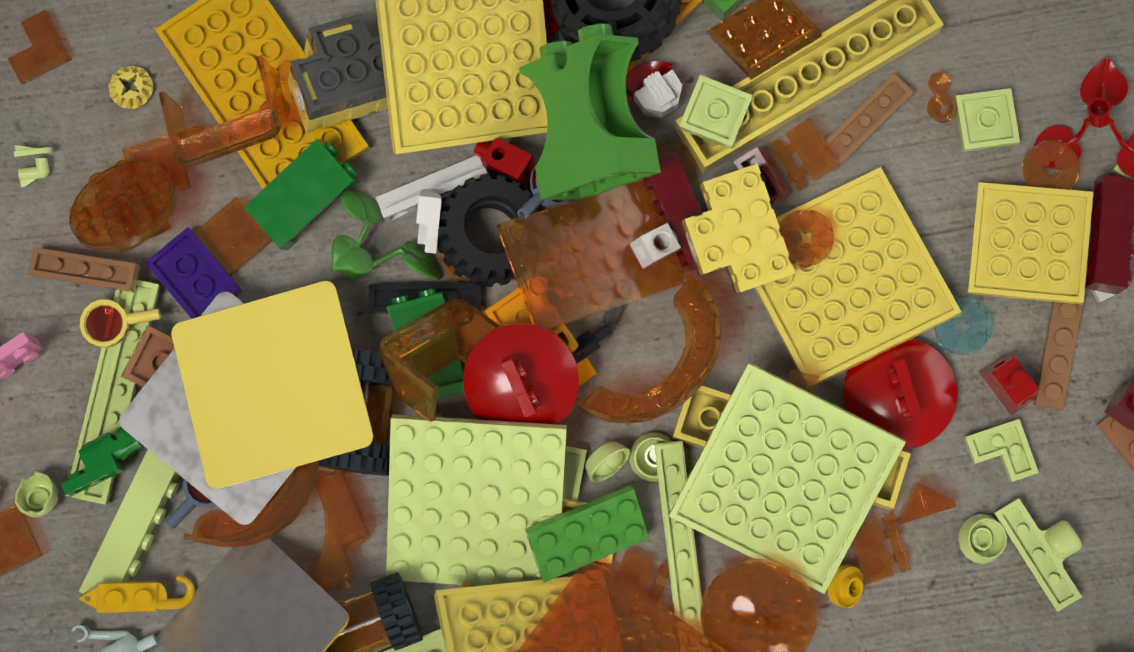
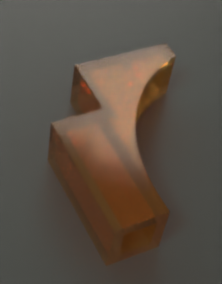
[310,471,370,593]

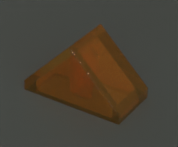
[896,482,957,525]

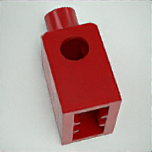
[473,138,537,191]
[979,356,1039,416]

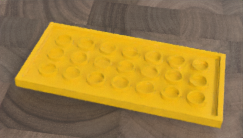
[154,0,369,189]

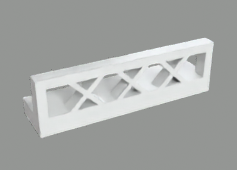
[376,156,487,224]

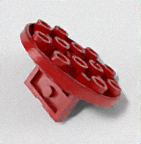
[463,323,579,425]
[843,338,957,450]

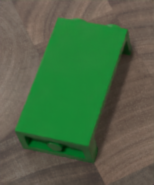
[244,139,361,250]
[386,288,464,406]

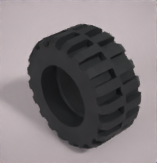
[437,174,546,287]

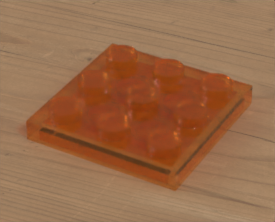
[708,0,822,80]

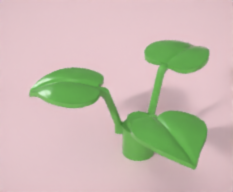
[331,188,441,281]

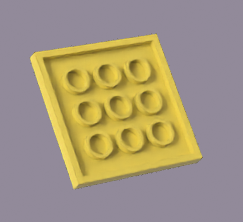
[968,182,1093,305]

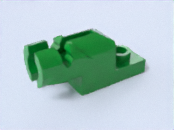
[61,427,143,496]

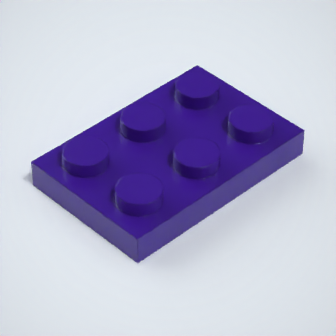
[145,227,243,319]

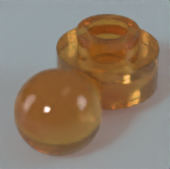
[927,72,957,123]

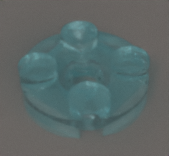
[934,298,993,355]

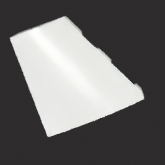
[416,189,442,254]

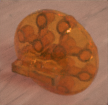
[69,159,178,254]
[700,559,817,652]

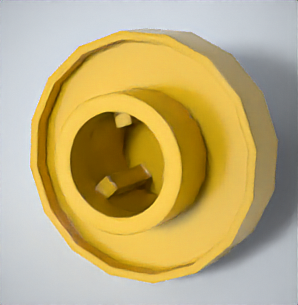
[828,565,864,608]

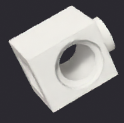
[630,223,681,269]

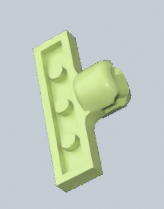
[994,498,1082,612]

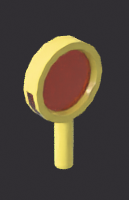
[80,299,161,348]

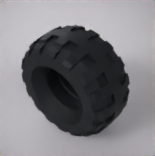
[551,0,681,62]

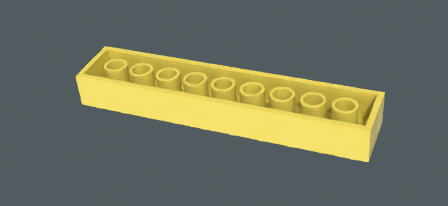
[674,0,944,174]

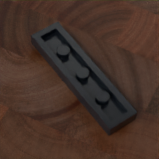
[369,283,482,314]

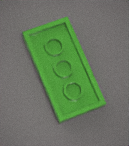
[525,485,649,583]

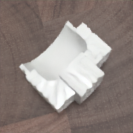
[634,70,682,119]

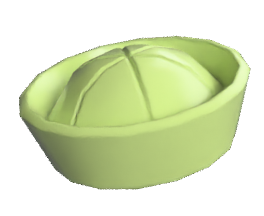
[629,433,673,482]
[585,441,630,483]
[958,514,1007,564]

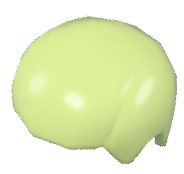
[15,471,58,517]

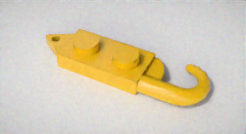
[78,576,195,613]

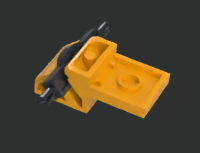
[485,279,613,387]

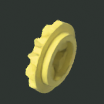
[108,65,153,109]

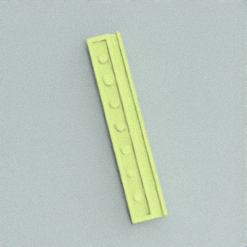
[65,280,161,505]

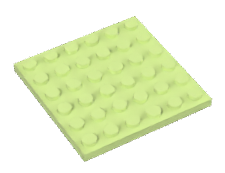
[669,362,906,594]
[386,414,567,586]

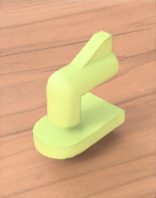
[14,145,53,187]

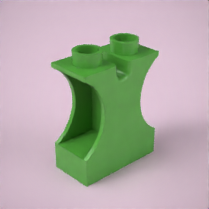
[519,24,661,201]

